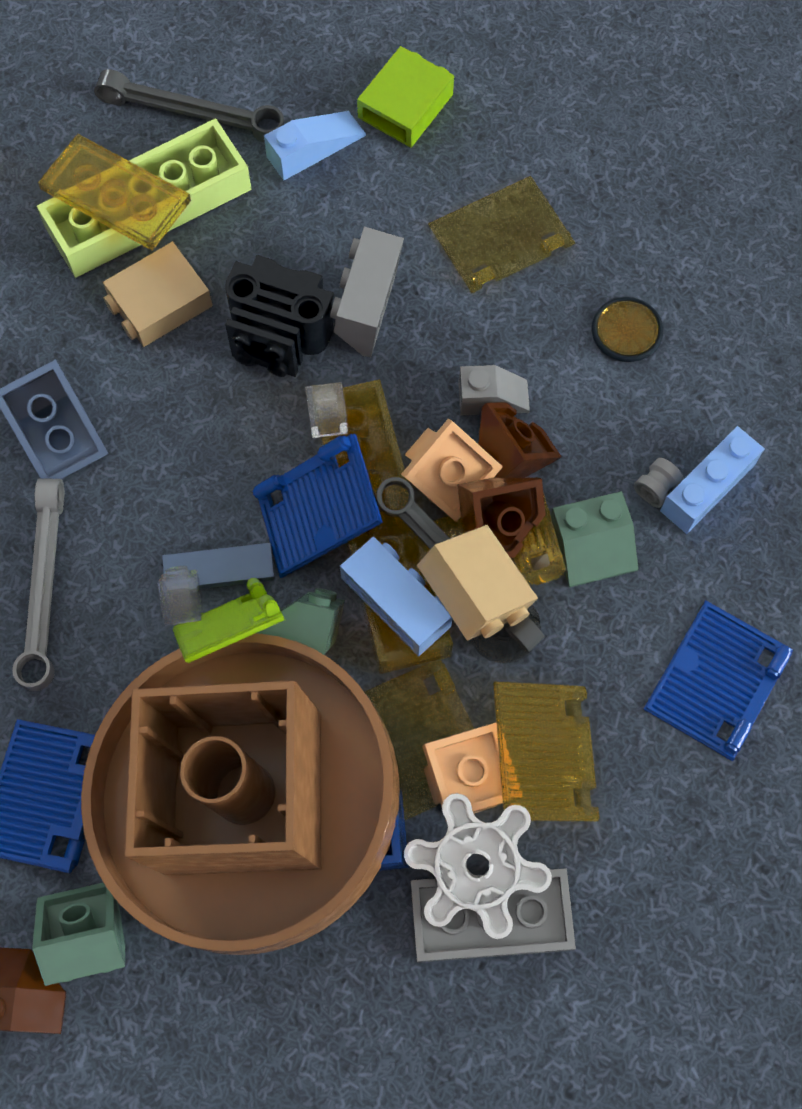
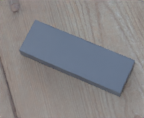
[162,543,275,593]

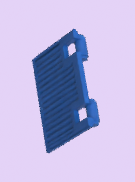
[252,434,383,578]
[643,600,793,761]
[0,719,95,874]

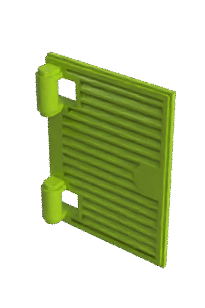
[172,578,285,663]

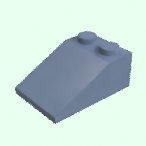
[0,359,109,479]

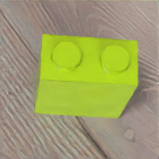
[357,46,454,148]

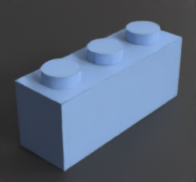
[660,426,765,534]
[340,536,452,657]

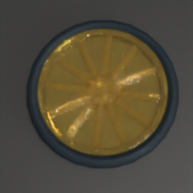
[592,297,664,362]

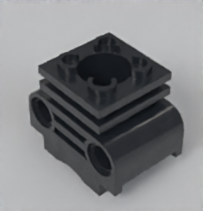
[225,255,335,377]

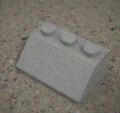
[330,227,404,358]

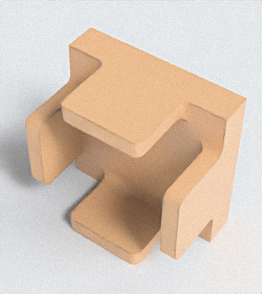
[401,419,503,522]
[422,722,522,821]

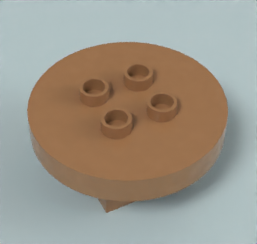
[81,633,400,955]

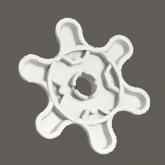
[404,793,552,939]

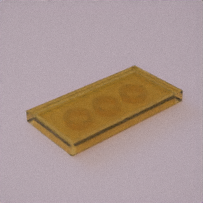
[38,133,191,251]

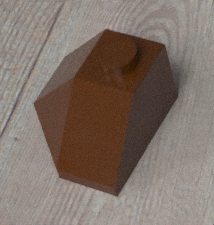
[478,402,562,478]
[457,477,546,558]
[0,947,66,1034]

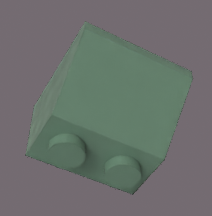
[548,491,638,588]
[257,588,345,655]
[32,882,125,986]

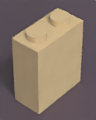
[103,241,213,347]
[417,525,538,641]

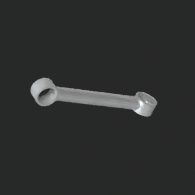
[12,478,65,691]

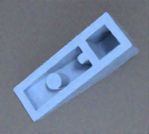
[264,111,366,180]

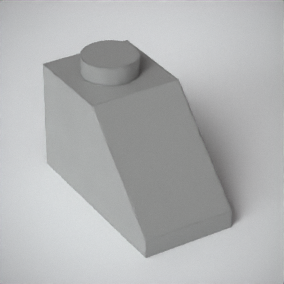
[458,365,530,415]

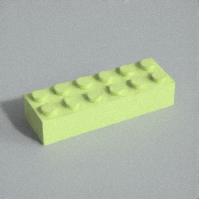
[37,118,252,278]

